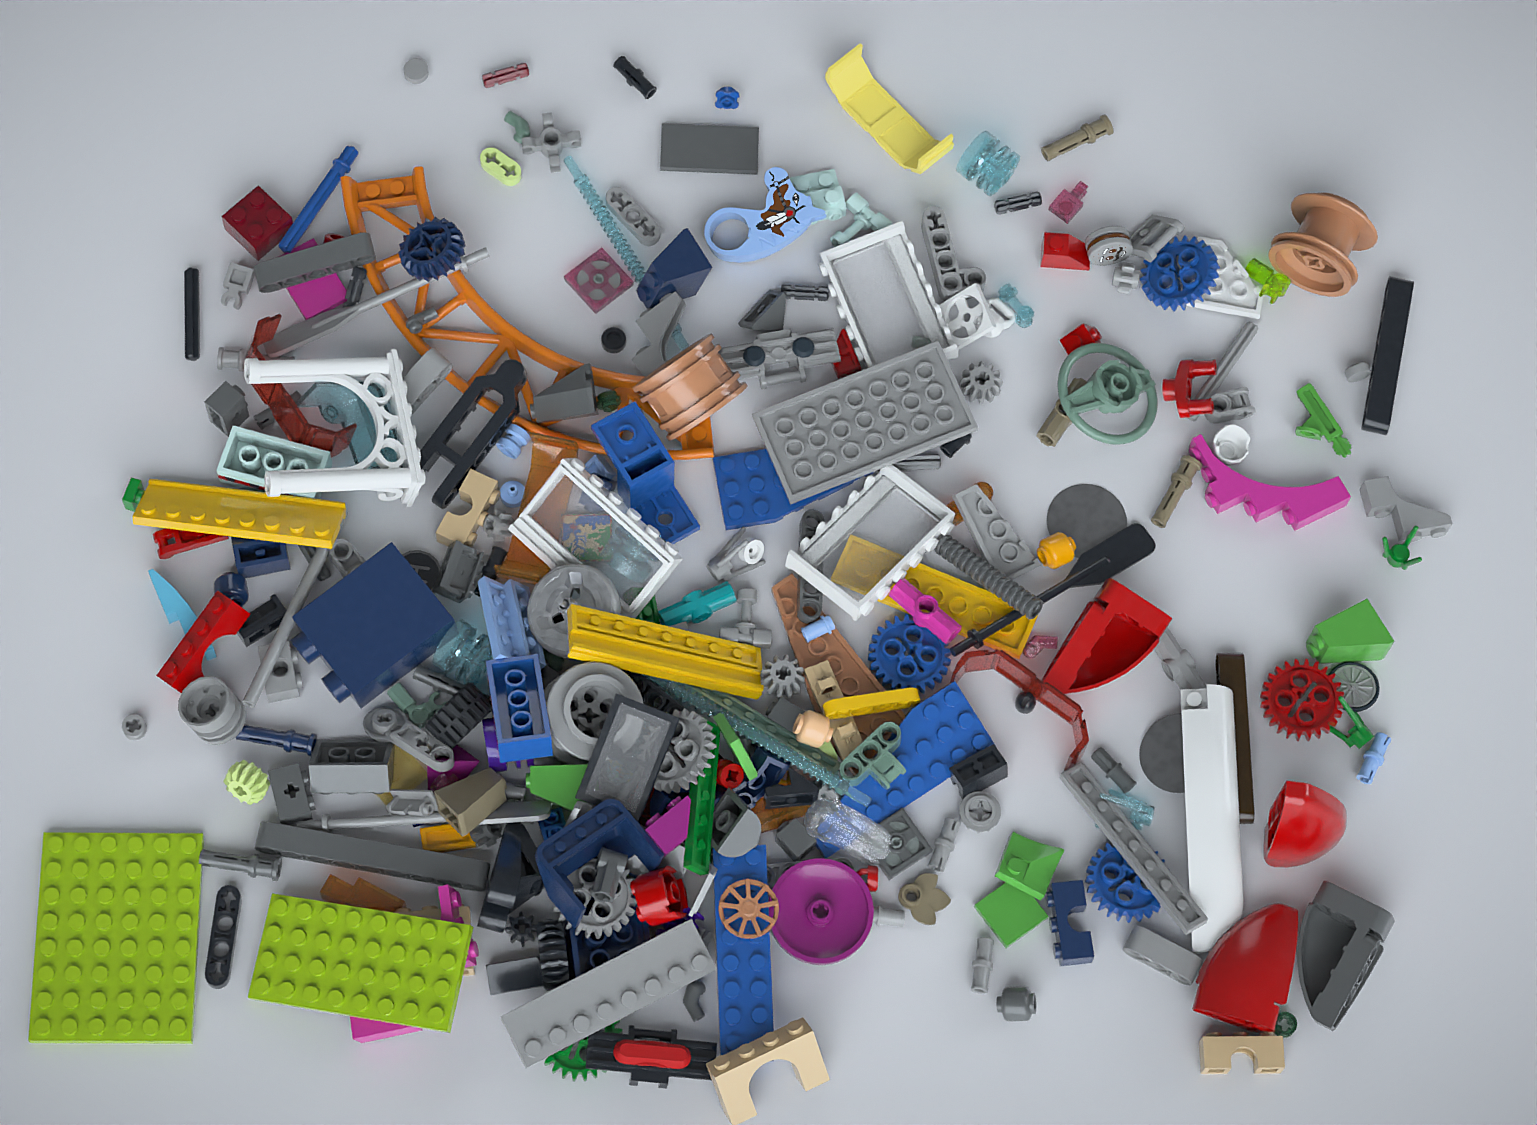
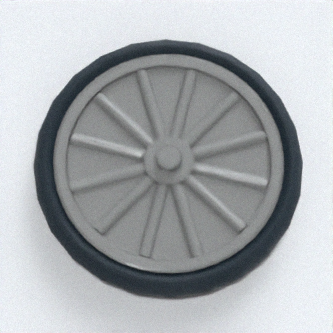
[1328,662,1380,712]

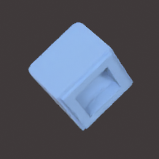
[584,455,616,479]

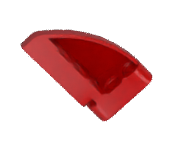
[1192,903,1298,1033]

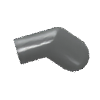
[683,981,706,1022]

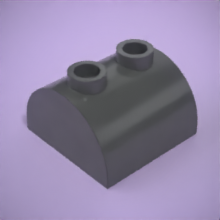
[711,788,761,857]

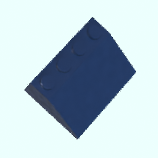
[562,882,650,981]

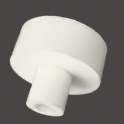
[738,537,764,564]

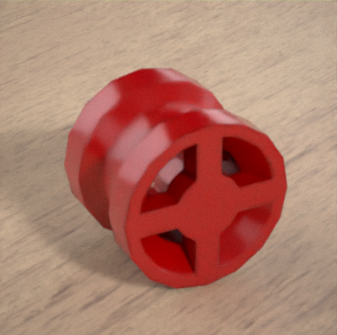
[716,759,744,789]

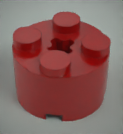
[630,866,688,926]

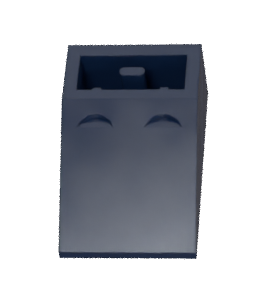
[231,536,291,578]

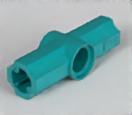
[658,581,737,626]

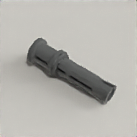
[199,849,282,881]

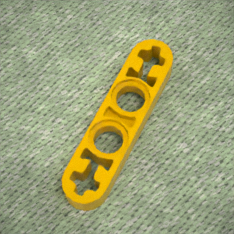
[822,688,921,720]

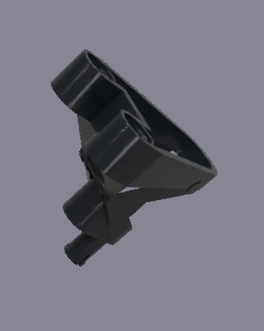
[477,822,597,934]

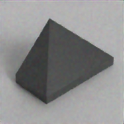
[738,290,786,331]

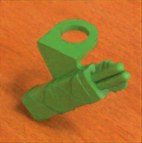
[1295,383,1352,458]

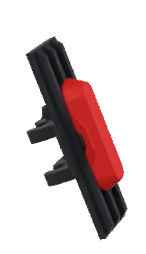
[585,1025,717,1089]

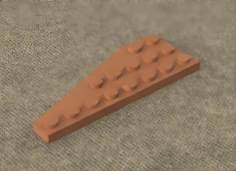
[771,573,905,776]

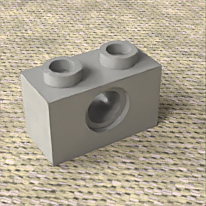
[258,640,303,703]

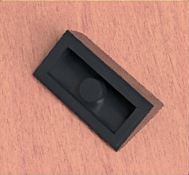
[486,956,543,995]

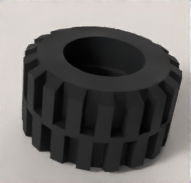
[425,682,492,749]

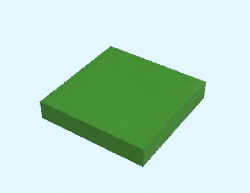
[713,712,758,781]
[974,883,1049,948]

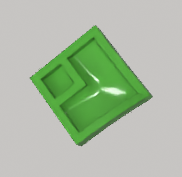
[995,832,1064,901]

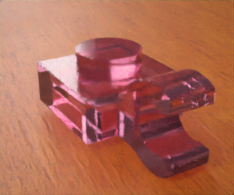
[1048,181,1088,224]

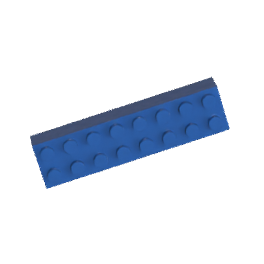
[712,845,774,1061]

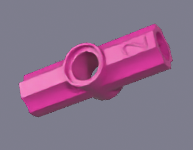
[889,578,962,644]

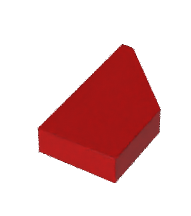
[831,329,862,379]

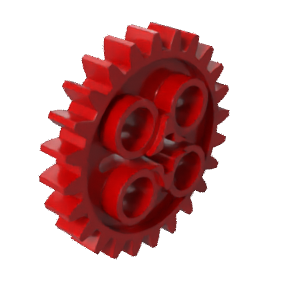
[1260,659,1344,741]

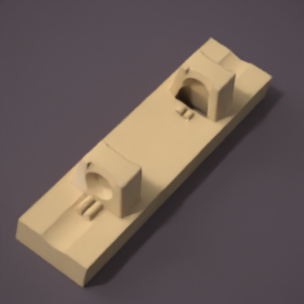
[804,660,868,761]

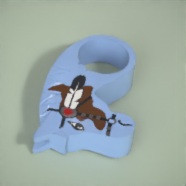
[704,167,827,263]

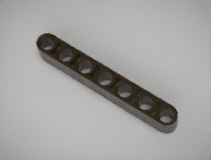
[1215,653,1255,824]

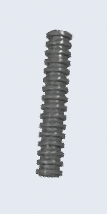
[935,535,1043,619]

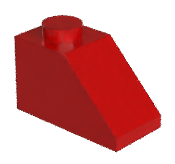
[1040,232,1090,271]

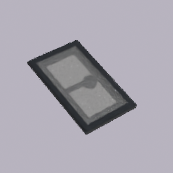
[575,693,680,822]

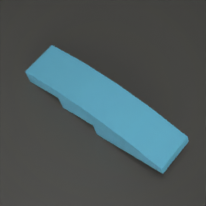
[148,569,217,661]

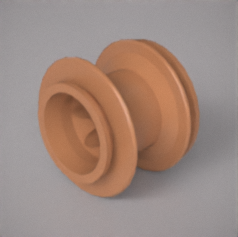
[1268,193,1378,297]

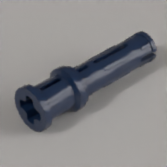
[236,724,317,757]

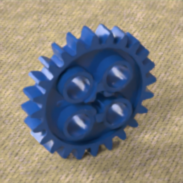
[1140,235,1220,312]
[868,614,951,694]
[1085,843,1170,923]

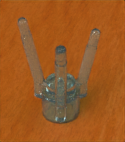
[1095,789,1155,830]

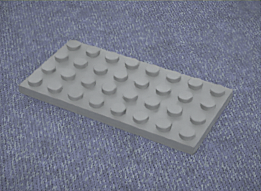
[752,341,978,505]

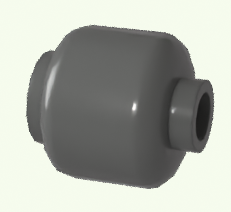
[996,986,1037,1021]

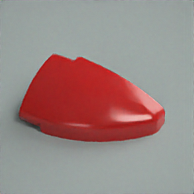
[1040,578,1172,694]
[1263,781,1347,868]

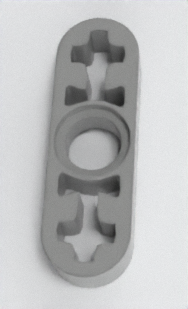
[606,187,660,246]

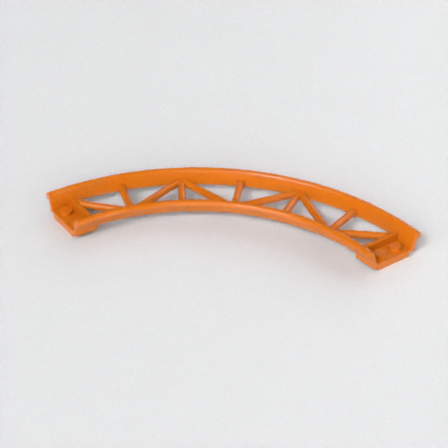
[340,166,714,460]

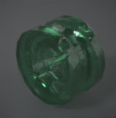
[1273,1012,1297,1038]

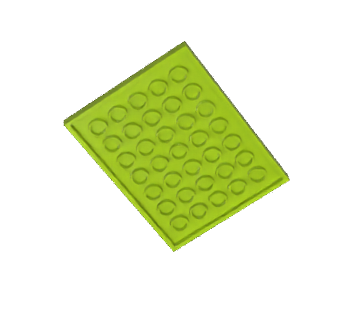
[28,832,204,1044]

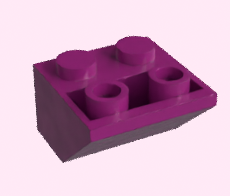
[645,795,691,858]

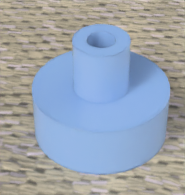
[500,481,526,508]

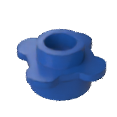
[715,87,739,109]

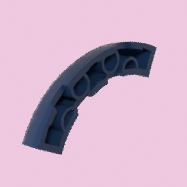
[649,747,789,818]

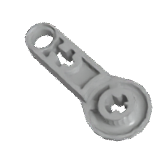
[363,706,455,772]

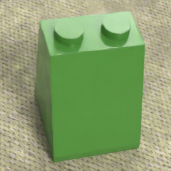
[1306,599,1395,664]
[526,764,599,812]

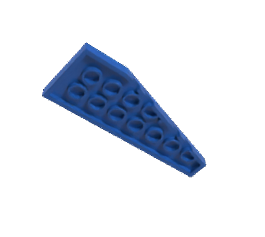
[713,449,874,531]
[812,681,996,859]

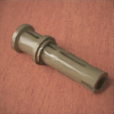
[1041,114,1114,162]
[1151,455,1202,528]

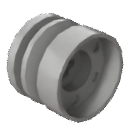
[178,676,246,745]

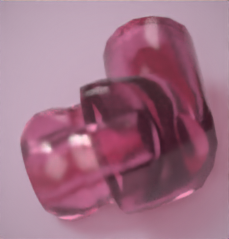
[1023,635,1058,659]

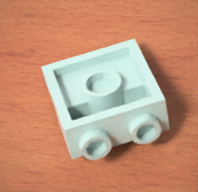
[790,169,847,225]

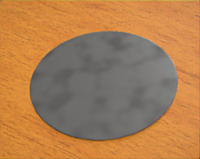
[1047,484,1127,558]
[1139,713,1185,793]

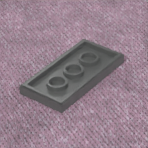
[660,123,759,175]

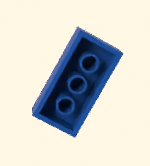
[486,654,553,763]

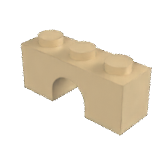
[436,469,501,548]
[1199,1032,1285,1074]

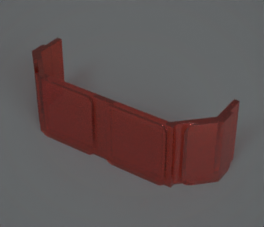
[243,313,357,458]
[950,649,1089,771]

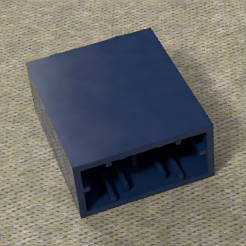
[290,542,460,709]

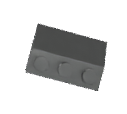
[309,739,395,795]

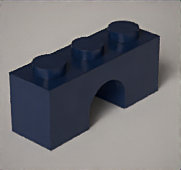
[1045,880,1094,966]

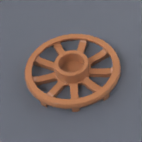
[719,879,779,939]

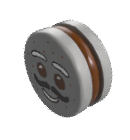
[1085,226,1133,266]

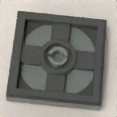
[859,808,933,880]

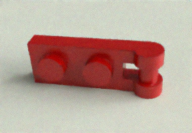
[153,528,229,559]

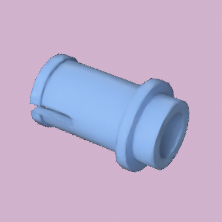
[800,615,835,643]

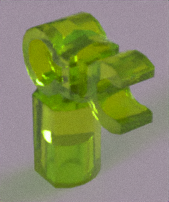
[1245,258,1291,304]

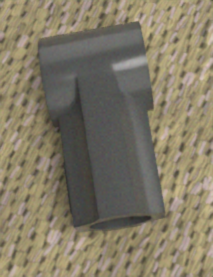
[590,847,628,903]

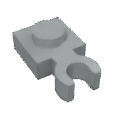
[221,262,255,309]

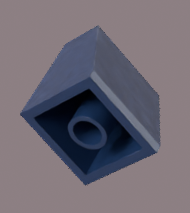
[636,228,712,309]

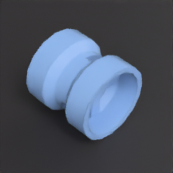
[496,424,531,459]

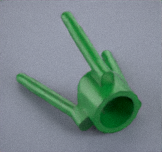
[1382,525,1422,570]
[1328,696,1374,749]

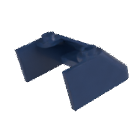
[535,799,664,929]

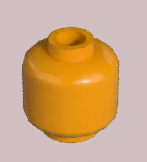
[1037,532,1076,569]

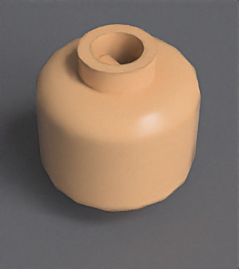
[793,710,833,748]

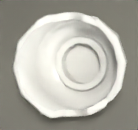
[1212,424,1250,465]

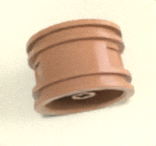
[632,333,748,441]

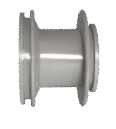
[544,662,644,765]

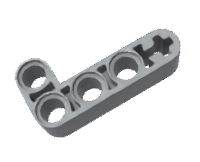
[921,206,986,301]

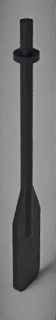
[950,523,1156,657]

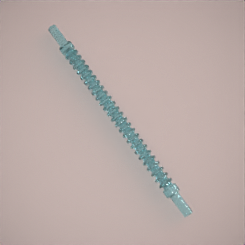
[563,156,689,351]
[643,674,872,807]

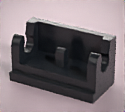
[237,594,287,648]
[949,744,1008,800]

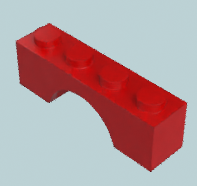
[156,591,250,693]

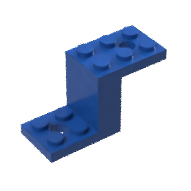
[591,401,700,544]

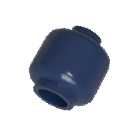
[213,572,249,607]

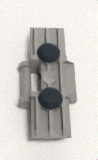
[719,328,841,389]

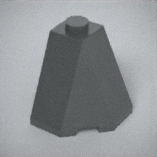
[530,363,599,424]

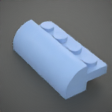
[478,576,546,670]

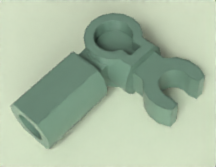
[387,682,447,729]

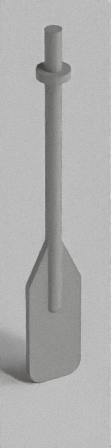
[263,247,490,358]
[297,800,552,833]

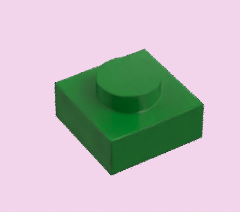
[122,477,145,512]

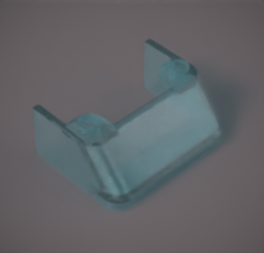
[296,382,403,469]

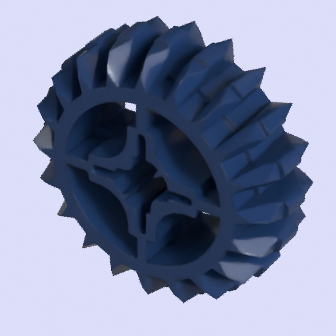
[398,216,466,282]

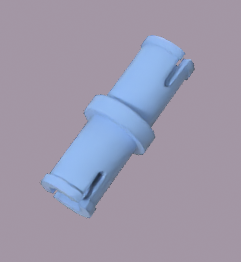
[1356,732,1391,784]

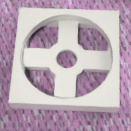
[939,283,996,350]

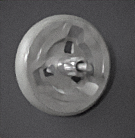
[527,564,621,659]

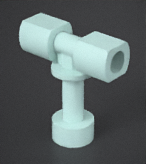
[830,192,892,247]

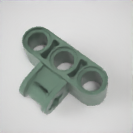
[840,722,906,790]

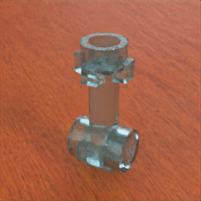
[998,284,1035,328]

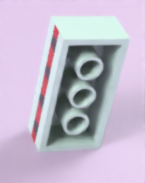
[216,426,333,499]

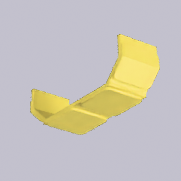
[825,43,954,174]

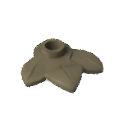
[898,873,951,925]

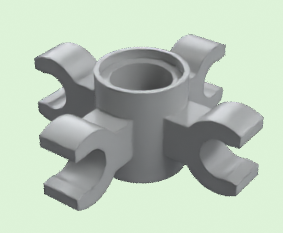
[521,112,581,173]

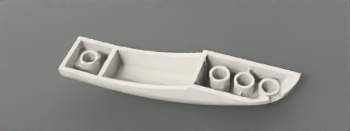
[1181,684,1243,954]

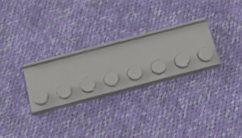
[501,919,717,1068]

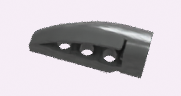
[1297,881,1395,1031]

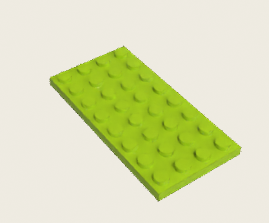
[248,893,473,1033]

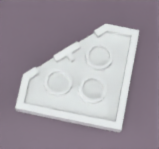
[1186,236,1264,319]

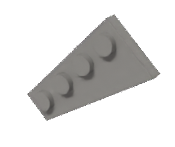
[952,484,1043,580]

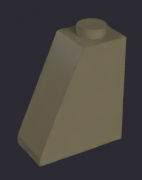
[434,767,507,836]

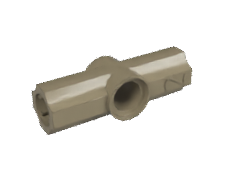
[1036,378,1087,447]

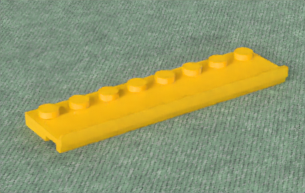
[132,479,346,549]
[567,604,764,700]

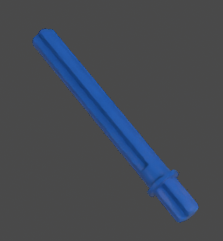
[278,146,358,253]

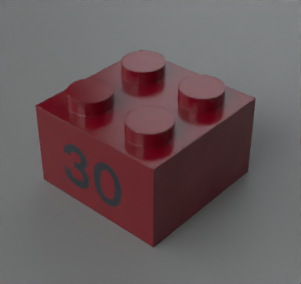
[221,185,293,261]

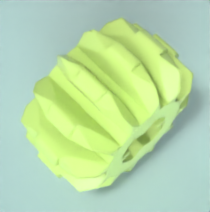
[223,760,271,805]

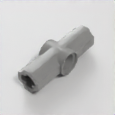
[1154,627,1207,690]

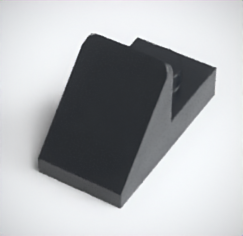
[763,768,819,809]

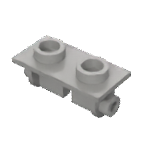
[386,789,438,817]

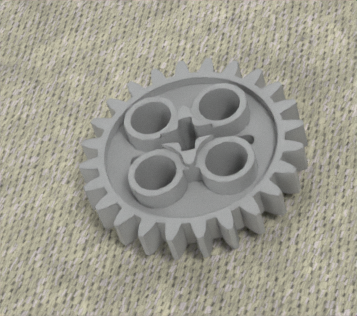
[637,709,717,794]
[553,858,637,939]

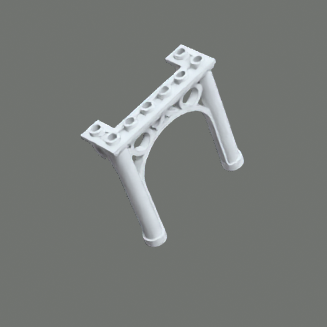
[244,349,425,507]

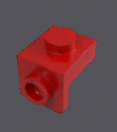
[1060,323,1102,355]

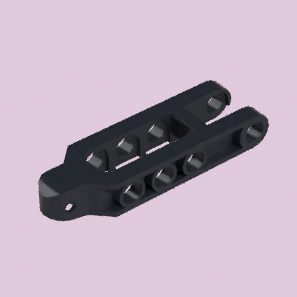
[419,359,527,509]

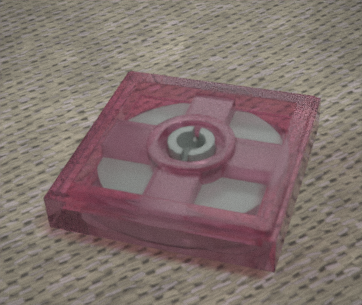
[564,248,634,314]

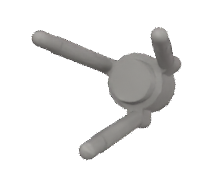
[706,527,766,582]

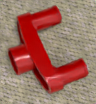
[1162,359,1217,418]

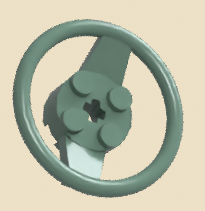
[1057,343,1158,445]

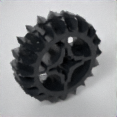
[536,919,570,991]

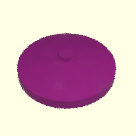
[768,858,874,965]

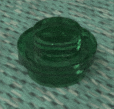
[596,390,622,412]

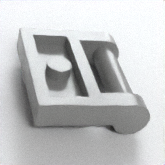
[1130,214,1184,262]

